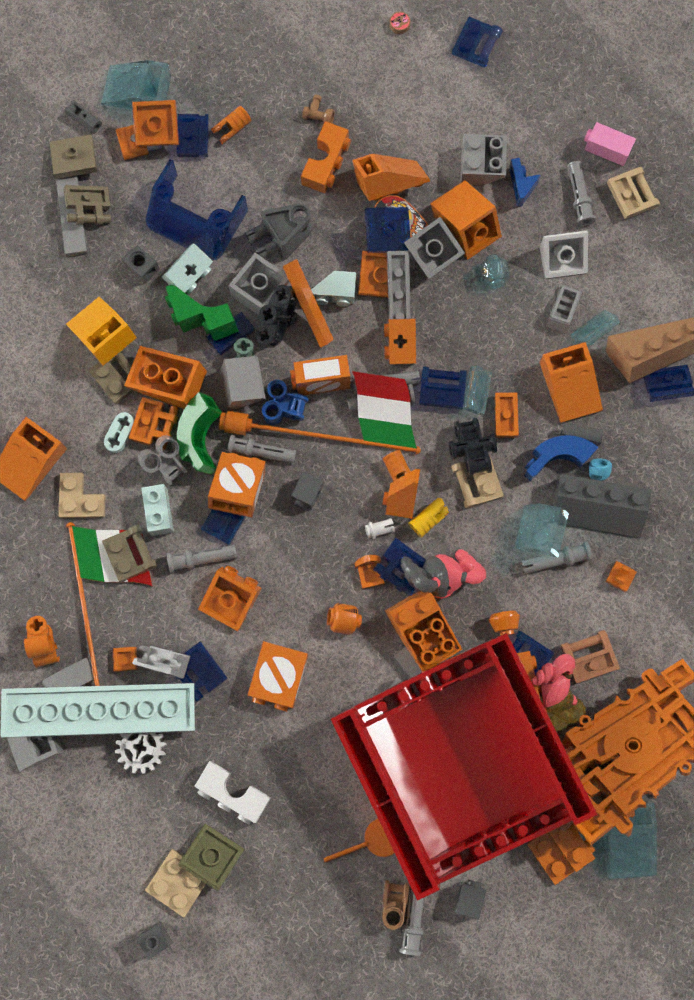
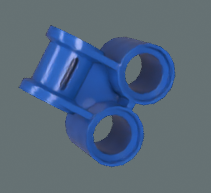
[262,379,309,425]

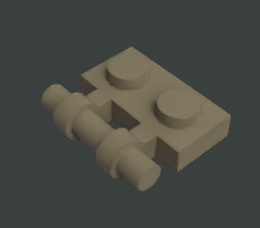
[64,185,111,225]

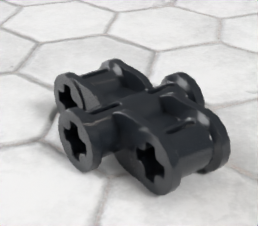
[255,285,299,346]
[448,418,497,477]

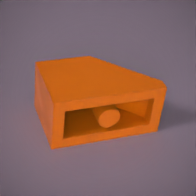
[382,469,420,519]

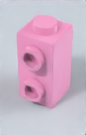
[584,122,636,166]

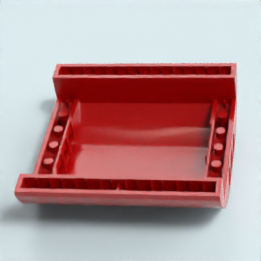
[331,633,598,901]

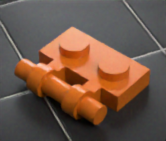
[129,397,179,450]

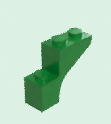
[165,285,239,341]

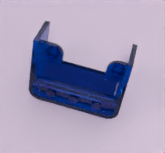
[145,159,248,260]

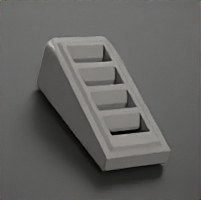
[546,285,582,334]

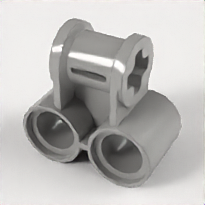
[138,435,187,486]

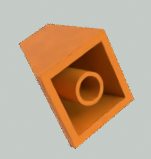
[430,180,502,260]

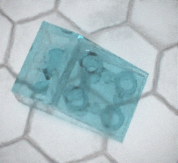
[101,60,171,110]
[604,802,657,879]

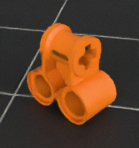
[24,616,60,668]

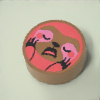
[390,12,410,34]

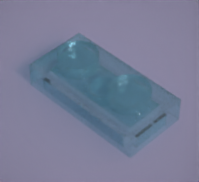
[571,310,620,347]
[463,365,492,415]

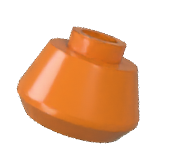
[489,611,520,636]

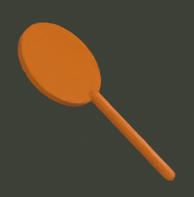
[324,819,394,862]

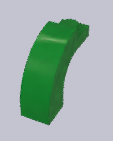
[177,392,222,475]

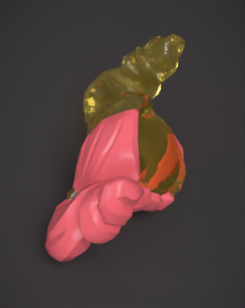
[531,654,586,731]

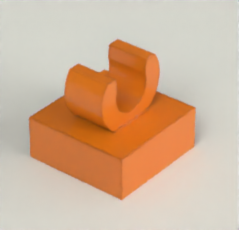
[605,561,637,592]

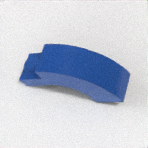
[524,435,598,481]

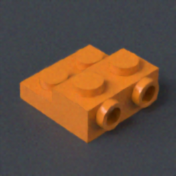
[198,566,262,631]
[527,823,595,885]

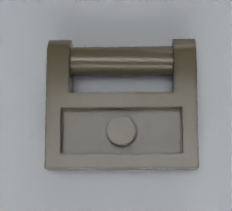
[88,350,134,405]
[102,525,157,583]

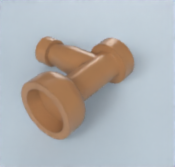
[302,94,335,124]

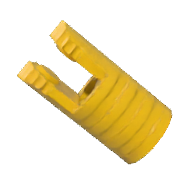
[408,498,449,538]

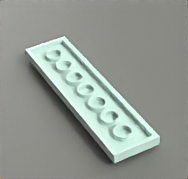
[1,683,195,738]

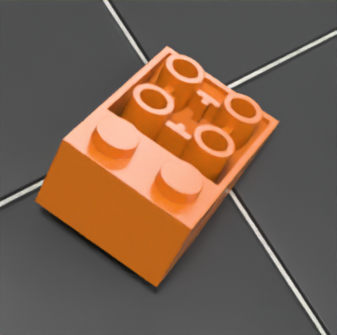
[352,154,430,201]
[539,342,603,423]
[0,417,67,501]
[384,591,463,672]

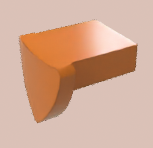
[354,555,385,589]

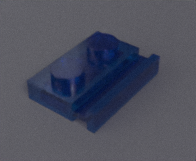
[176,114,209,157]
[643,365,694,402]
[201,509,246,546]

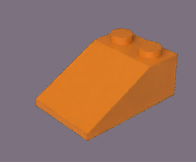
[124,346,207,409]

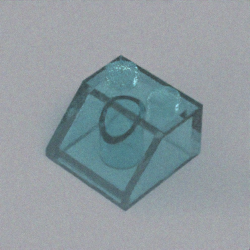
[514,504,569,558]

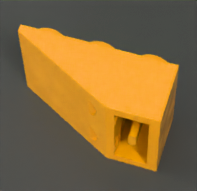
[66,297,137,366]

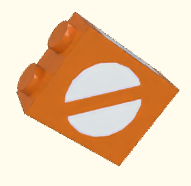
[290,355,350,395]
[208,452,266,517]
[248,641,308,712]

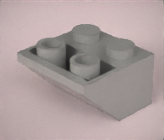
[461,134,507,185]
[7,736,64,772]

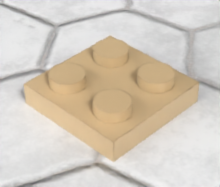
[145,849,206,918]

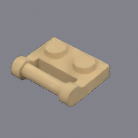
[607,167,660,219]
[451,454,504,509]

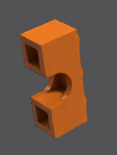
[301,121,351,193]

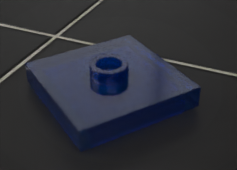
[365,207,411,253]

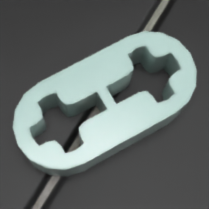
[104,412,134,453]

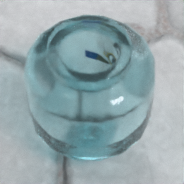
[480,254,510,289]

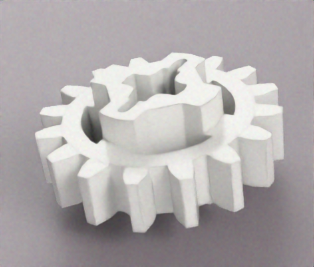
[115,733,167,774]

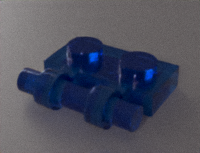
[373,538,426,596]
[175,641,228,703]

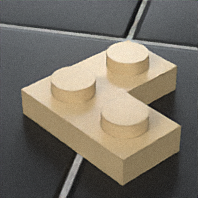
[59,473,105,518]

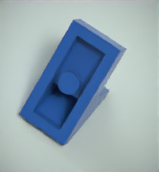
[509,158,541,207]

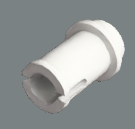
[365,518,395,540]

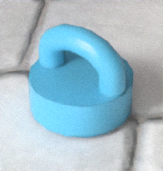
[589,458,612,481]

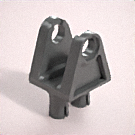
[245,203,312,261]

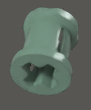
[234,338,255,358]

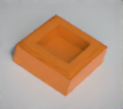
[113,647,138,672]

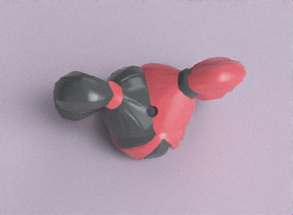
[401,549,486,599]

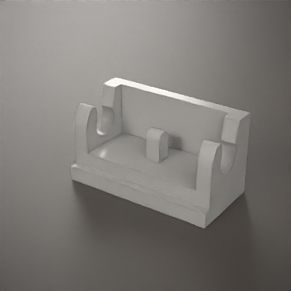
[132,645,190,679]

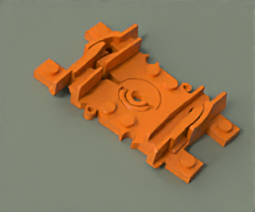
[562,658,694,845]

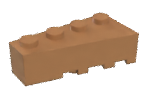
[606,317,694,383]

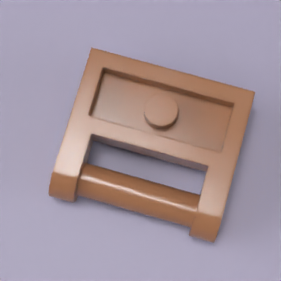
[561,630,620,684]

